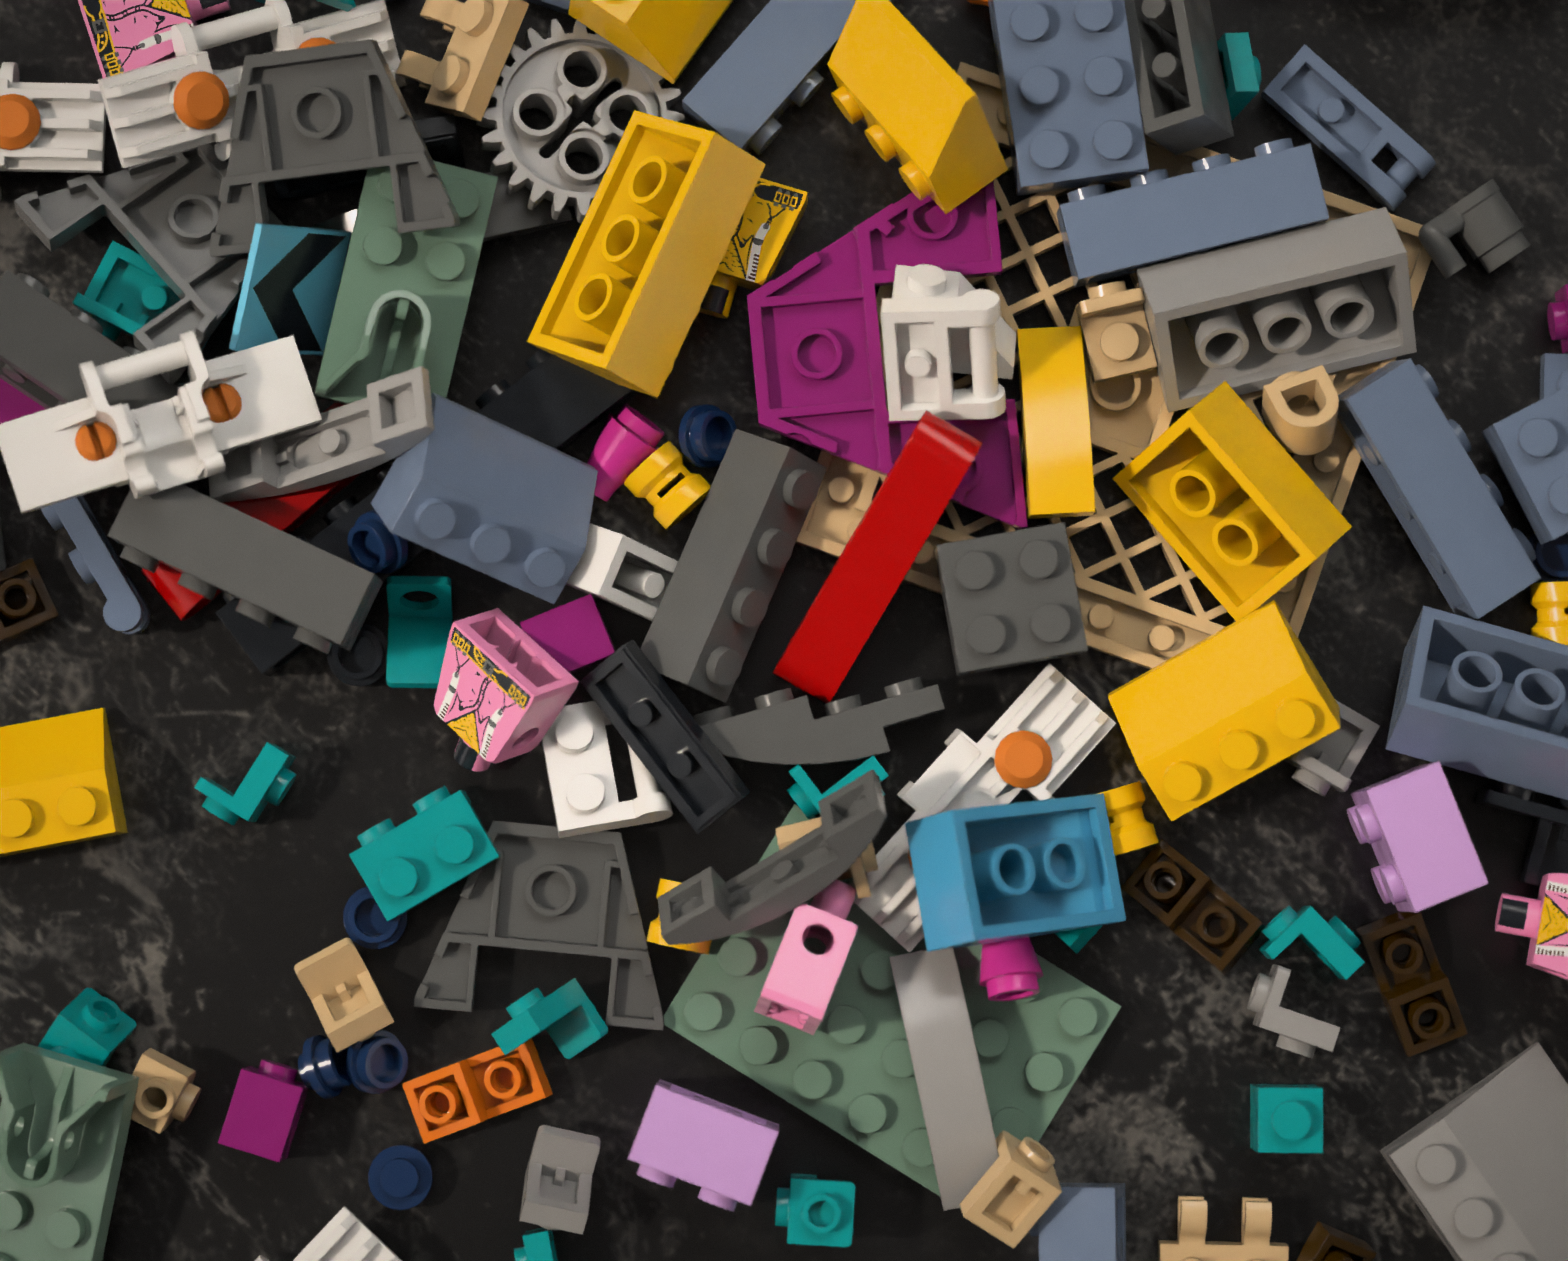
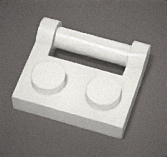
[881,289,1006,421]
[542,701,673,838]

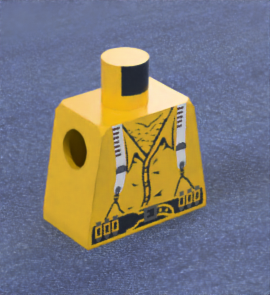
[699,178,808,319]

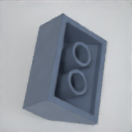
[371,392,598,604]

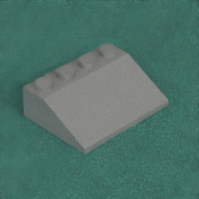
[1379,1042,1568,1261]

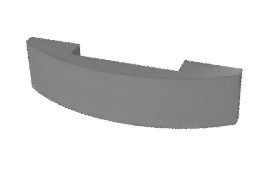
[208,366,434,503]
[889,949,999,1211]

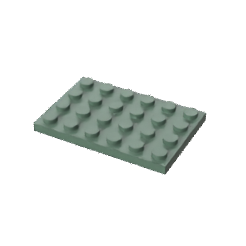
[663,804,1122,1209]

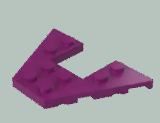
[747,180,1028,529]

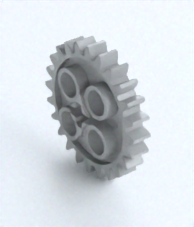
[477,19,684,223]

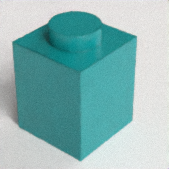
[1250,1084,1323,1153]

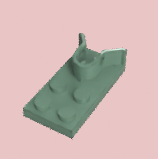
[314,161,498,405]
[0,1043,139,1261]

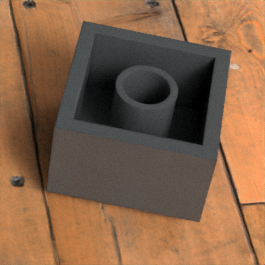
[934,522,1088,676]

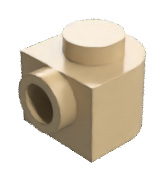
[1262,365,1339,455]
[131,1048,202,1134]

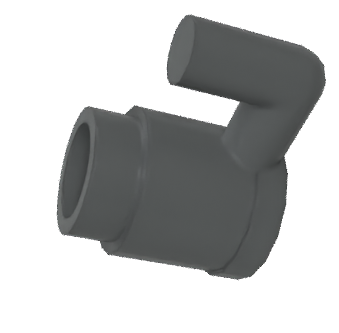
[1418,179,1531,279]

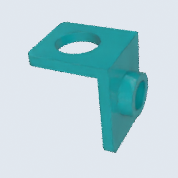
[386,576,453,688]

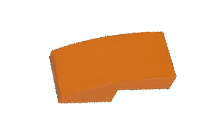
[401,1038,553,1144]

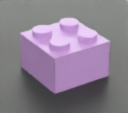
[1347,762,1488,912]
[628,1079,779,1211]

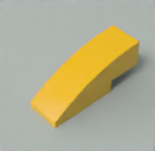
[1016,326,1095,519]

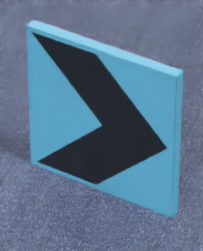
[229,223,351,355]

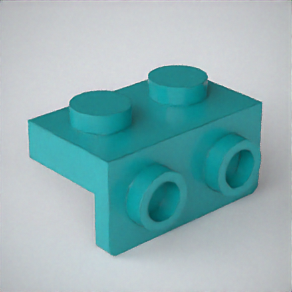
[72,241,209,352]
[349,786,501,922]

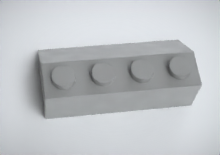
[1136,207,1417,413]

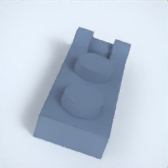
[1260,44,1436,212]
[40,495,151,635]

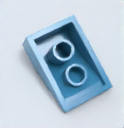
[905,793,1126,952]

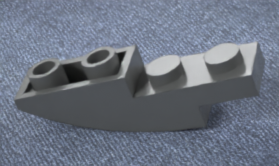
[693,677,945,766]

